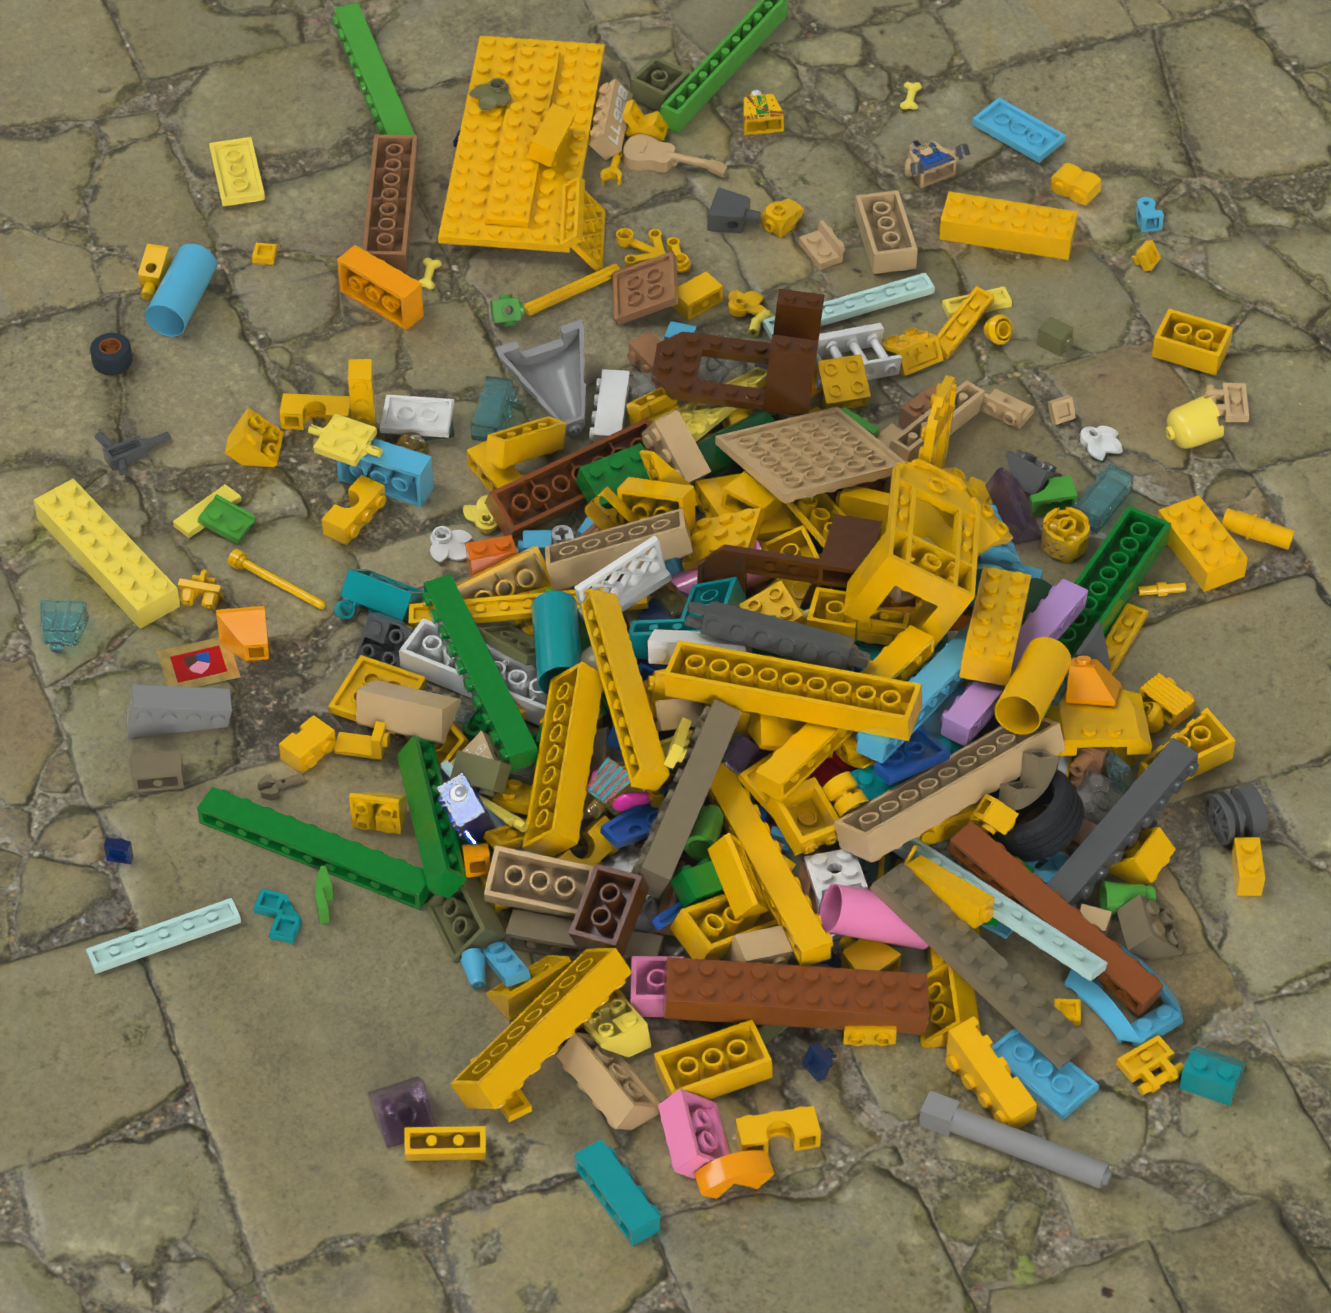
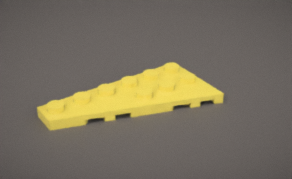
[652,367,767,442]

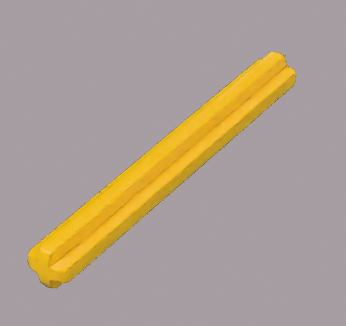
[524,263,621,316]

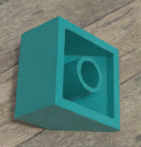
[1179,1046,1246,1106]

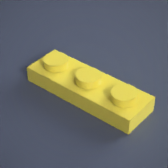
[664,717,693,769]

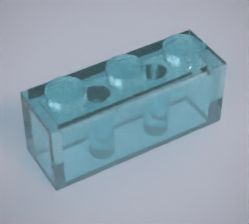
[471,376,517,442]
[1072,464,1134,533]

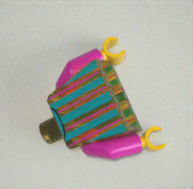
[585,757,665,820]

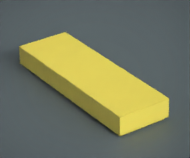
[942,286,1012,319]
[173,484,241,539]

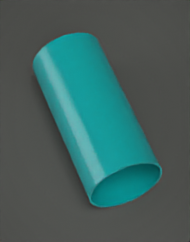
[531,591,582,695]

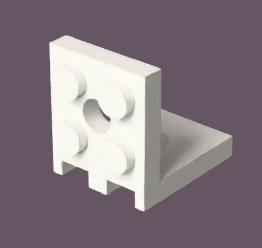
[804,849,868,940]

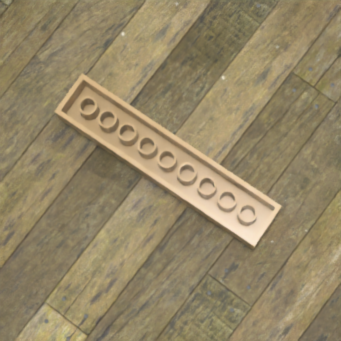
[834,717,1065,863]

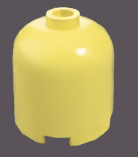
[1165,395,1224,449]

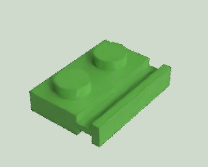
[198,494,256,545]

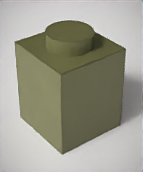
[1037,317,1074,356]

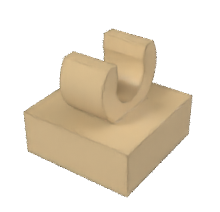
[1048,395,1076,425]

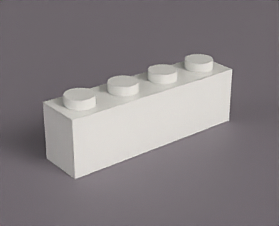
[589,369,630,443]
[648,629,752,665]

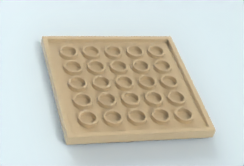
[715,407,908,503]

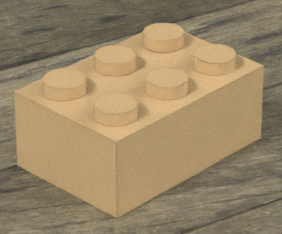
[641,410,711,486]

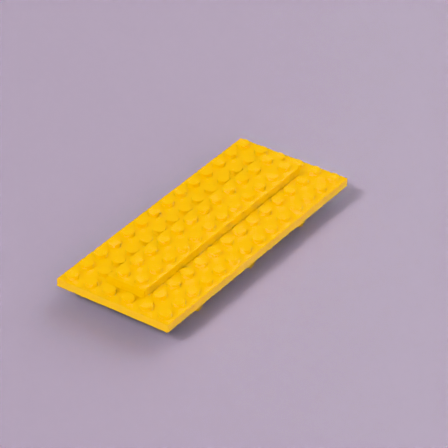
[438,36,605,253]

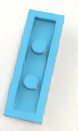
[481,941,531,987]

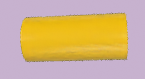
[995,637,1071,735]

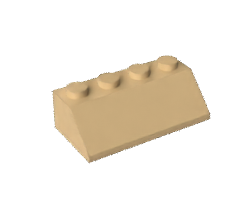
[557,1033,661,1130]

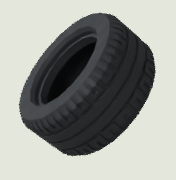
[989,769,1085,862]

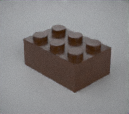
[568,864,649,957]

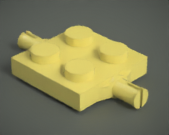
[308,413,383,467]

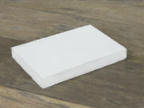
[380,394,455,438]

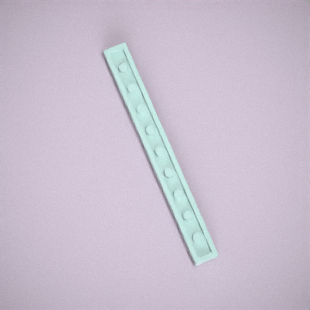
[892,838,1107,981]

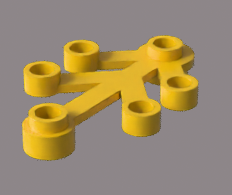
[616,228,691,273]

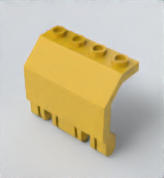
[884,467,1014,556]

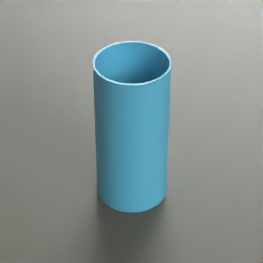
[145,244,217,337]

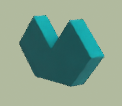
[253,888,302,944]

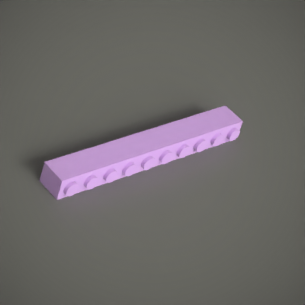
[940,579,1088,746]

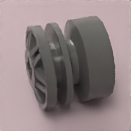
[1205,783,1268,845]

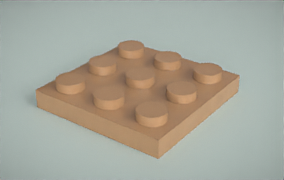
[613,251,679,325]

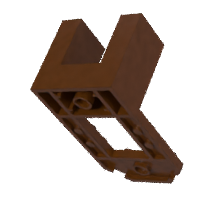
[651,289,825,416]
[697,514,882,596]

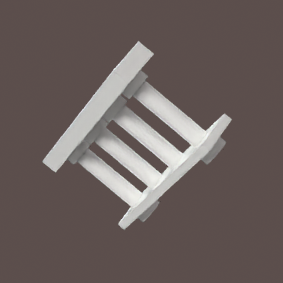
[815,323,902,390]

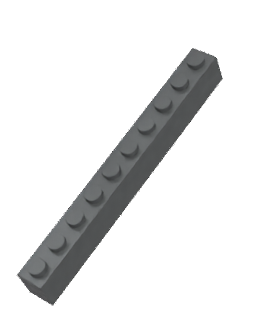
[1046,738,1199,909]

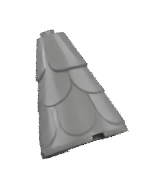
[495,320,586,436]

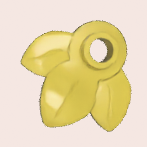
[463,495,498,534]

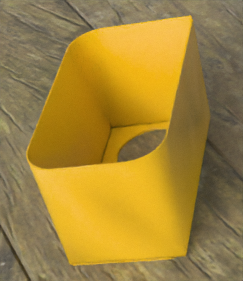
[585,486,639,530]

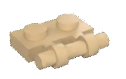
[1205,383,1249,422]

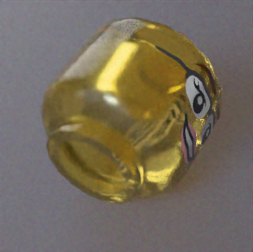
[396,432,430,456]

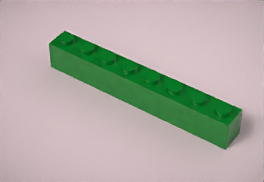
[397,735,467,899]

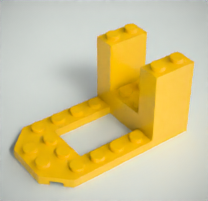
[835,375,957,537]
[844,458,981,648]

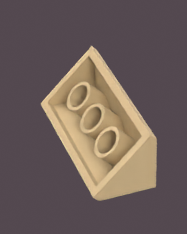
[356,680,461,744]

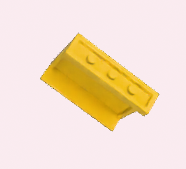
[694,474,810,541]

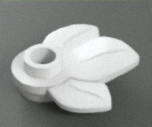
[1080,426,1123,461]
[430,526,472,563]

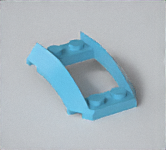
[1064,944,1183,1047]

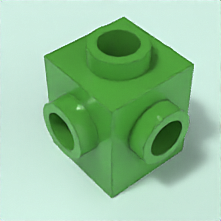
[490,294,524,327]

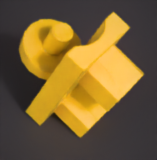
[178,569,225,610]

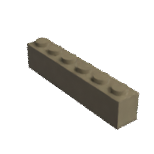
[505,909,664,970]

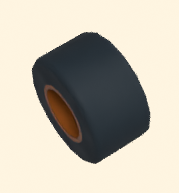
[90,333,133,375]

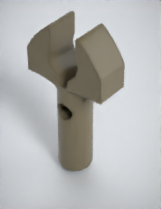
[258,773,305,800]

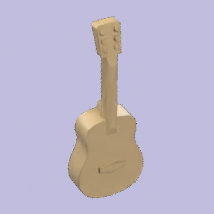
[623,134,727,177]

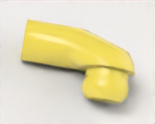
[748,310,775,337]

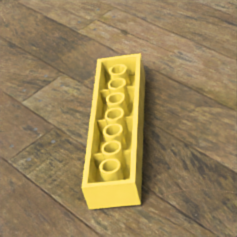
[34,479,180,629]

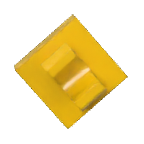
[1131,240,1161,272]

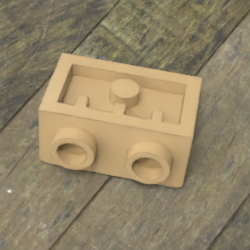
[799,220,845,270]
[980,389,1034,429]

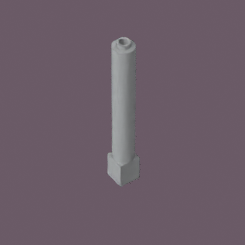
[919,1090,1113,1189]

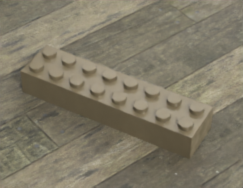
[631,699,742,899]

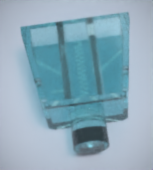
[40,600,89,653]

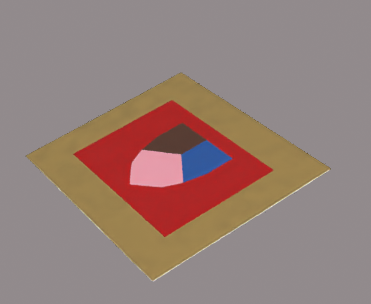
[157,637,241,687]

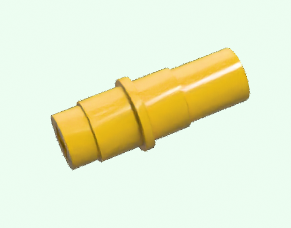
[1222,508,1295,550]

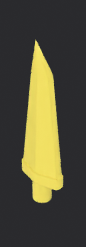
[468,791,529,832]

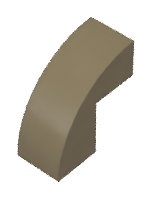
[999,749,1059,810]

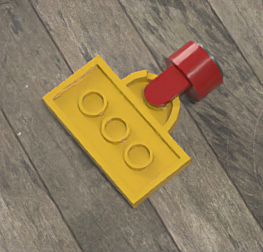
[738,751,860,836]

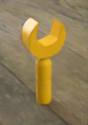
[600,150,623,186]

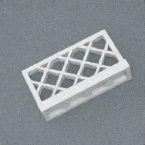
[574,535,672,622]

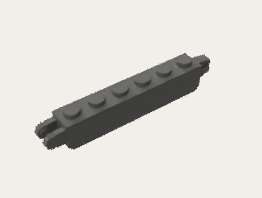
[684,601,870,670]

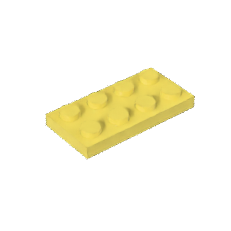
[209,137,265,207]

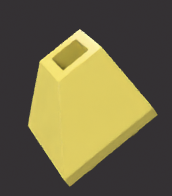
[581,996,652,1057]

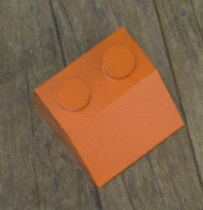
[465,535,517,577]

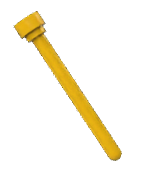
[227,549,326,609]

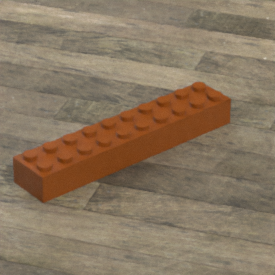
[663,957,929,1035]

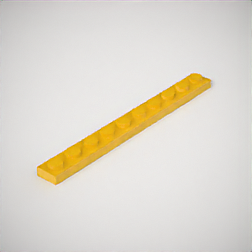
[408,587,648,629]

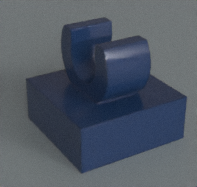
[802,1043,837,1082]

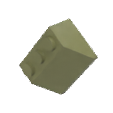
[425,877,506,963]

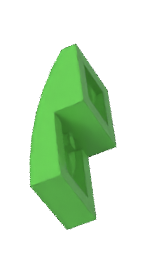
[315,865,333,924]

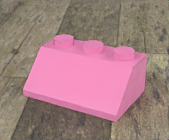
[658,1089,730,1179]

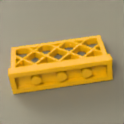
[559,175,605,271]

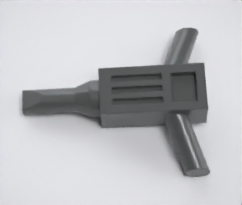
[95,431,171,476]

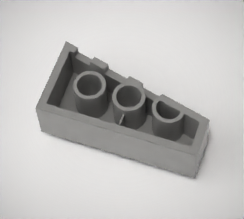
[125,684,232,739]

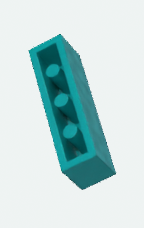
[574,1139,661,1246]

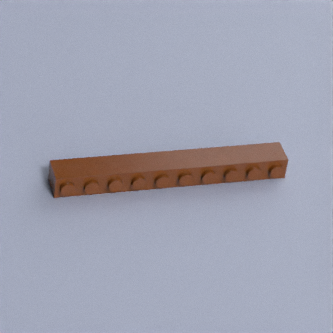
[948,821,1163,1016]

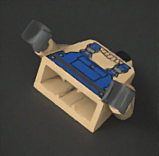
[905,140,970,188]

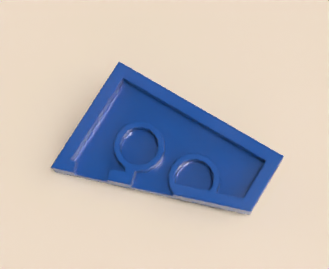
[874,726,950,785]

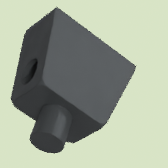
[707,187,761,233]

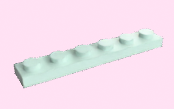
[86,898,241,974]

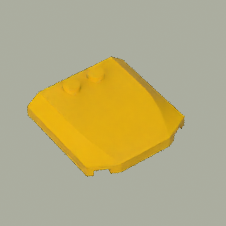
[1045,688,1152,756]

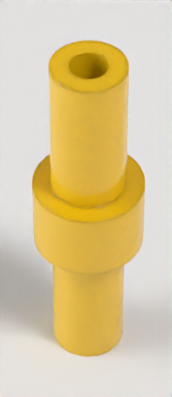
[1137,582,1186,597]

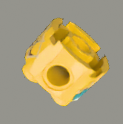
[1041,507,1090,564]

